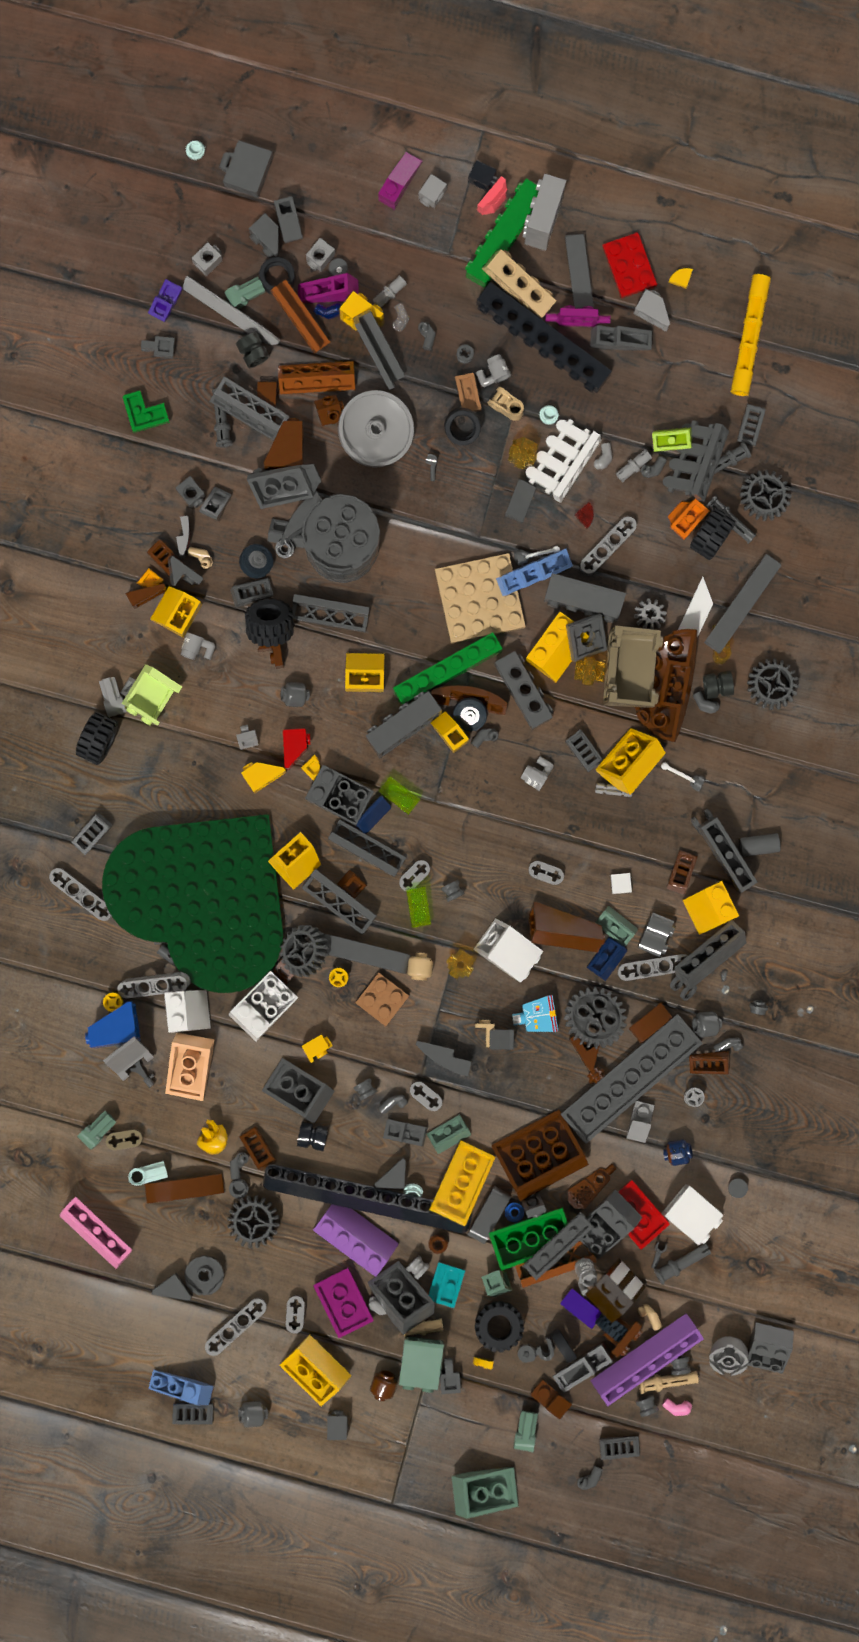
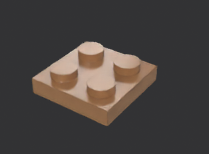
[356,973,409,1026]

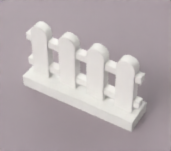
[526,419,601,503]

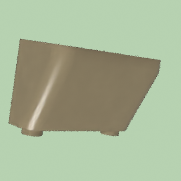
[603,626,663,708]

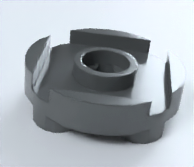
[185,1255,224,1295]

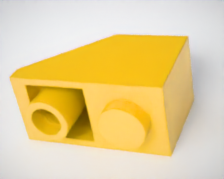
[430,711,469,753]

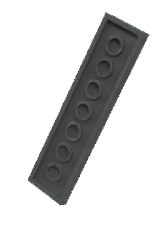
[560,1014,703,1144]

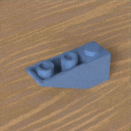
[149,1370,214,1405]

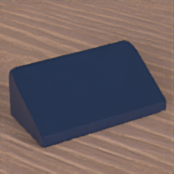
[356,796,391,834]
[587,937,627,981]

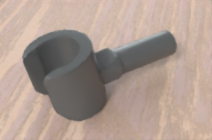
[426,454,437,481]
[651,1242,667,1269]

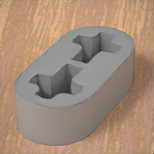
[399,860,430,892]
[528,861,564,885]
[410,1082,442,1111]
[286,1295,305,1333]

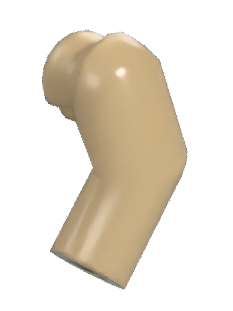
[188,547,212,569]

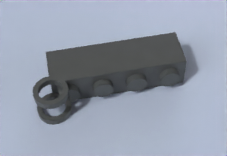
[690,808,758,893]
[670,920,747,1001]

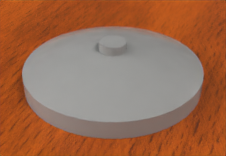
[338,390,414,467]

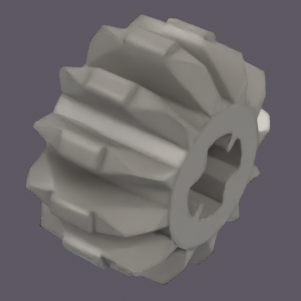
[634,599,667,630]

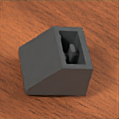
[748,1323,794,1374]

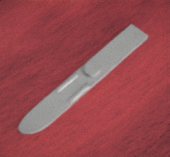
[183,276,280,345]

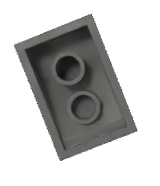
[262,1058,335,1124]
[368,1261,435,1335]

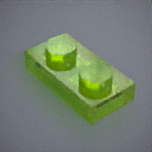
[378,776,420,815]
[405,886,431,928]

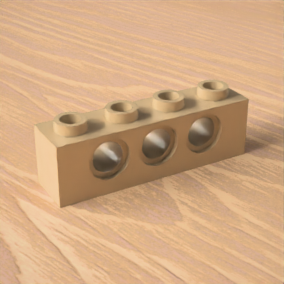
[482,249,556,318]

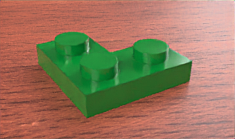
[122,391,170,433]

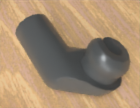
[418,322,436,350]

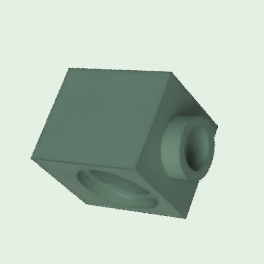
[482,1270,512,1297]

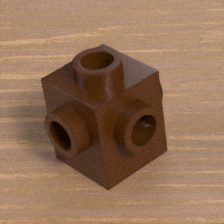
[314,395,344,426]

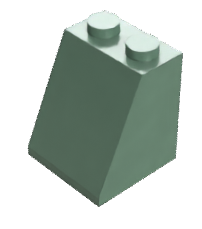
[399,1336,444,1393]

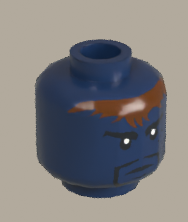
[663,1139,693,1166]

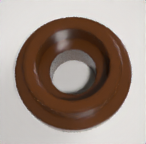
[587,1067,605,1084]
[428,1234,448,1254]

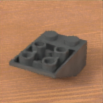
[305,765,374,825]
[580,1189,643,1259]

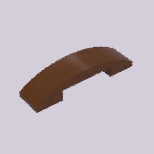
[431,686,507,715]
[145,1174,224,1203]

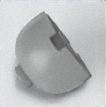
[709,1336,749,1376]

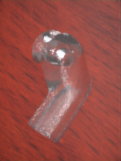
[392,303,409,331]

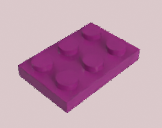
[313,1268,374,1338]

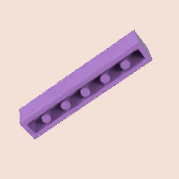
[590,1314,704,1406]

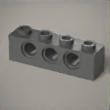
[494,651,554,730]

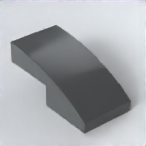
[383,1119,428,1146]

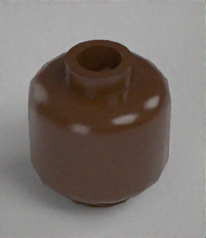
[370,1370,398,1401]

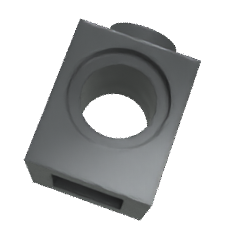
[175,476,206,509]
[327,1410,347,1440]

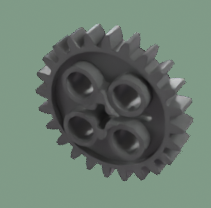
[564,987,627,1049]

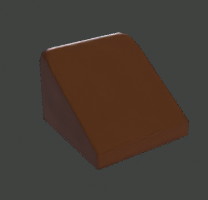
[337,870,367,899]

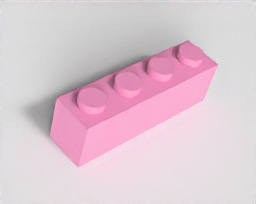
[60,1197,132,1269]

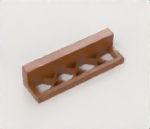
[270,280,330,354]
[278,361,355,394]
[515,1241,596,1288]

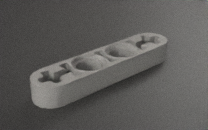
[580,517,637,575]
[49,868,112,921]
[617,954,688,981]
[117,972,190,998]
[205,1298,267,1356]

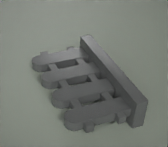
[663,421,729,502]

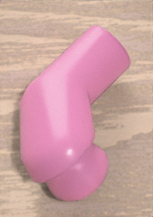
[662,1398,692,1416]

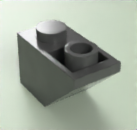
[274,196,303,244]
[249,213,279,258]

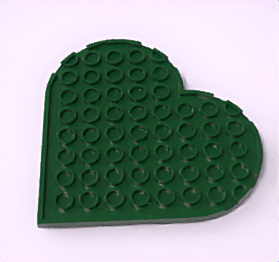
[102,814,283,994]

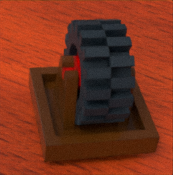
[595,1313,643,1358]

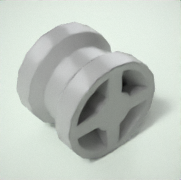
[684,1087,705,1107]
[406,1255,430,1280]

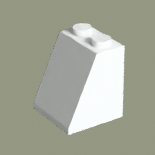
[473,918,543,982]
[165,990,211,1033]
[661,1184,723,1245]

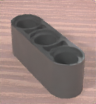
[467,1186,512,1244]

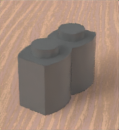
[637,912,676,957]

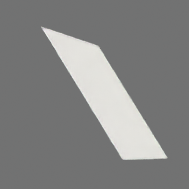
[678,577,713,637]

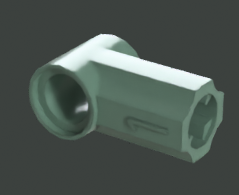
[225,277,265,309]
[77,1111,117,1150]
[514,1411,538,1452]

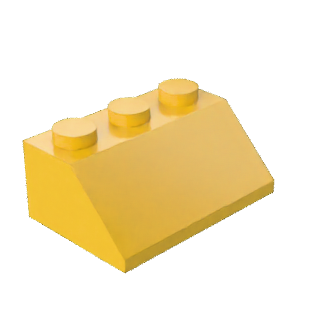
[525,612,589,683]
[595,728,666,795]
[279,1335,352,1406]

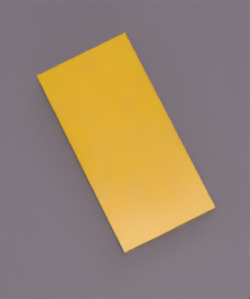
[429,1140,496,1226]

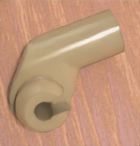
[637,1304,662,1330]

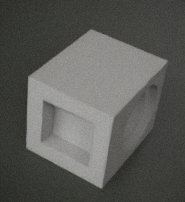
[419,174,447,208]
[306,238,335,272]
[192,243,222,276]

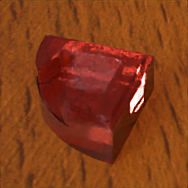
[574,502,594,529]

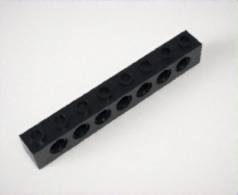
[476,282,612,393]

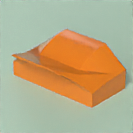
[668,498,710,540]

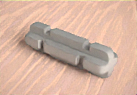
[595,783,633,797]

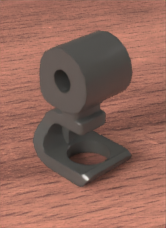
[517,1336,554,1363]

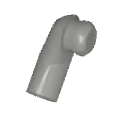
[594,443,612,469]
[369,1296,387,1315]

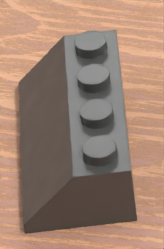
[544,573,626,623]
[366,691,442,759]

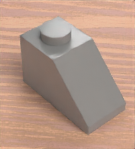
[634,289,670,332]

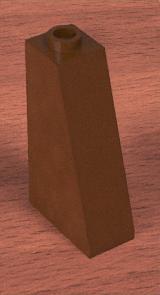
[529,902,605,952]

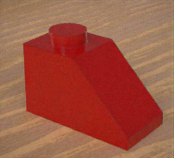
[283,729,311,770]

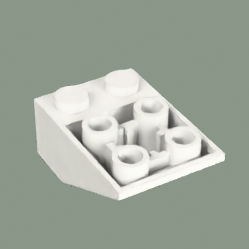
[229,971,298,1042]

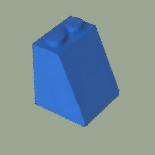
[85,1002,141,1048]

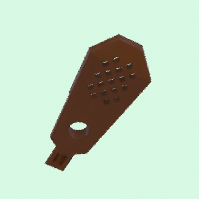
[567,1164,616,1209]

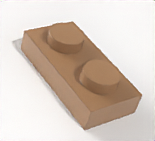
[455,373,481,412]

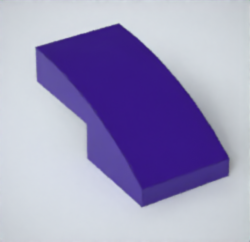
[148,279,183,322]
[560,1289,602,1329]

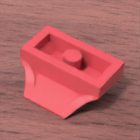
[477,176,508,215]

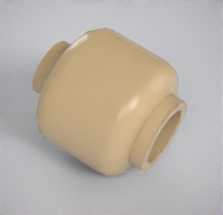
[407,953,433,981]

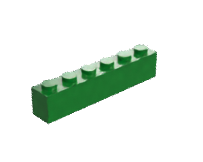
[465,178,539,289]
[393,632,502,706]

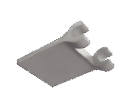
[103,1037,154,1081]

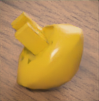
[197,1120,228,1154]

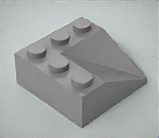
[523,174,566,251]

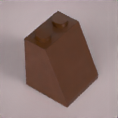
[264,418,304,471]

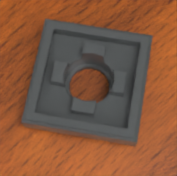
[566,613,607,662]

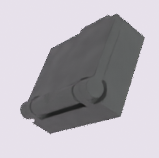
[219,141,273,198]

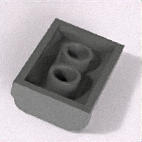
[247,464,321,509]

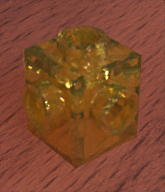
[508,437,539,469]
[574,657,606,686]
[446,949,476,980]

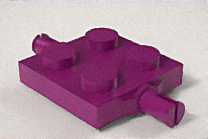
[546,306,610,327]

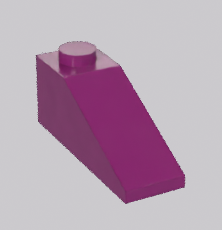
[378,152,422,210]
[298,273,359,303]

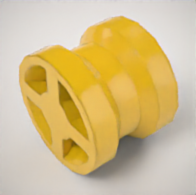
[329,968,348,987]
[103,993,124,1012]

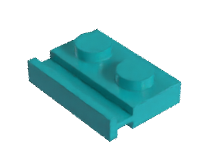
[429,1262,465,1308]

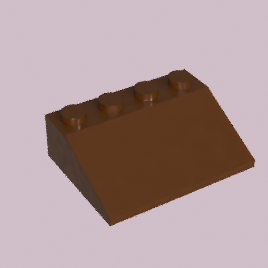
[491,1110,589,1201]

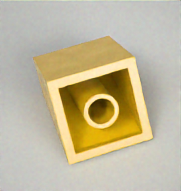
[682,881,739,935]

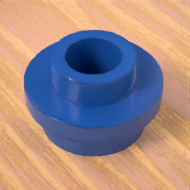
[505,1203,524,1222]

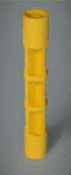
[730,274,771,396]

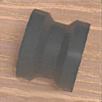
[441,880,465,902]
[353,1078,377,1101]
[670,1356,691,1375]
[635,1395,659,1417]

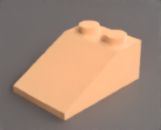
[165,1032,214,1101]

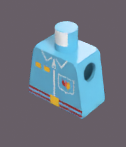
[512,995,558,1032]

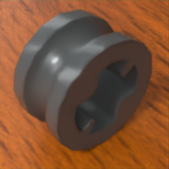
[456,345,474,364]

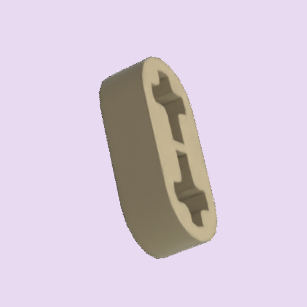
[106,1130,143,1150]

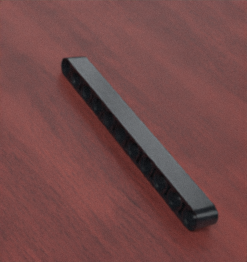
[263,1165,472,1233]

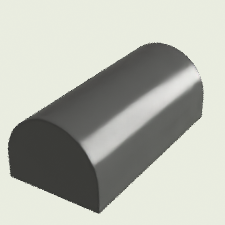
[739,833,780,857]

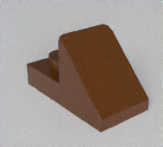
[257,644,284,669]
[569,1035,600,1072]
[530,1379,572,1420]

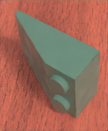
[452,1467,518,1519]

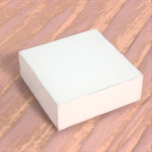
[610,873,632,894]

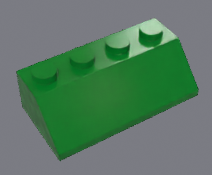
[489,1208,575,1271]

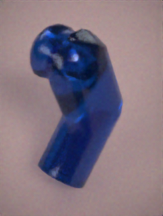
[314,303,342,319]

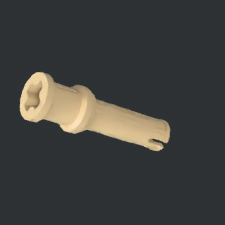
[639,1371,699,1394]

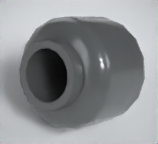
[281,682,310,707]
[692,1011,722,1037]
[238,1401,268,1428]

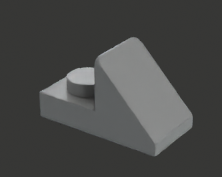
[626,1101,655,1143]

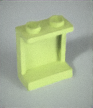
[122,664,182,726]

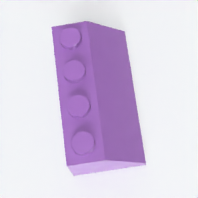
[313,1204,399,1277]

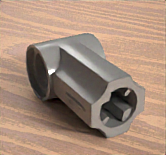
[99,677,127,717]

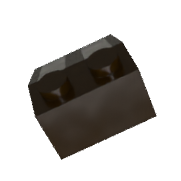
[585,1258,646,1323]

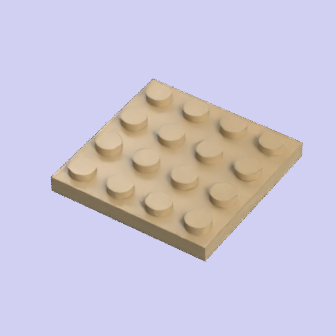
[435,553,525,644]

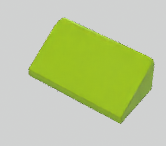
[652,428,692,452]

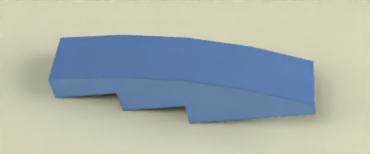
[496,549,573,596]

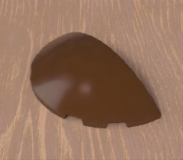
[635,629,697,742]

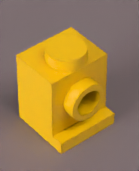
[302,1035,333,1063]

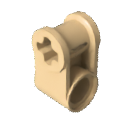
[487,387,524,421]

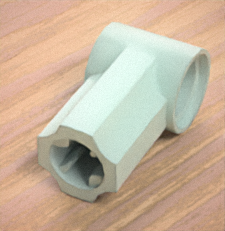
[128,1161,168,1186]

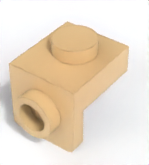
[475,1020,495,1047]

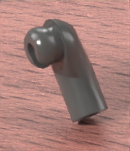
[641,456,667,478]
[693,691,720,713]
[471,728,499,749]
[714,1038,743,1052]
[378,1094,408,1114]
[230,1152,249,1179]
[577,1465,603,1490]

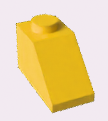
[241,762,286,794]

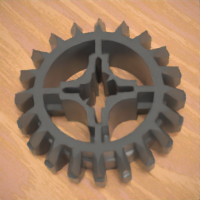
[740,470,791,521]
[747,659,799,710]
[279,925,329,977]
[227,1195,280,1248]

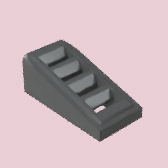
[737,404,766,446]
[230,578,274,607]
[565,730,603,772]
[71,813,113,855]
[172,1403,213,1424]
[599,1436,640,1460]

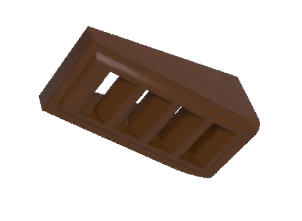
[147,539,185,576]
[125,584,167,609]
[667,850,698,895]
[689,1051,730,1075]
[239,1126,277,1171]

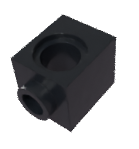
[468,160,498,192]

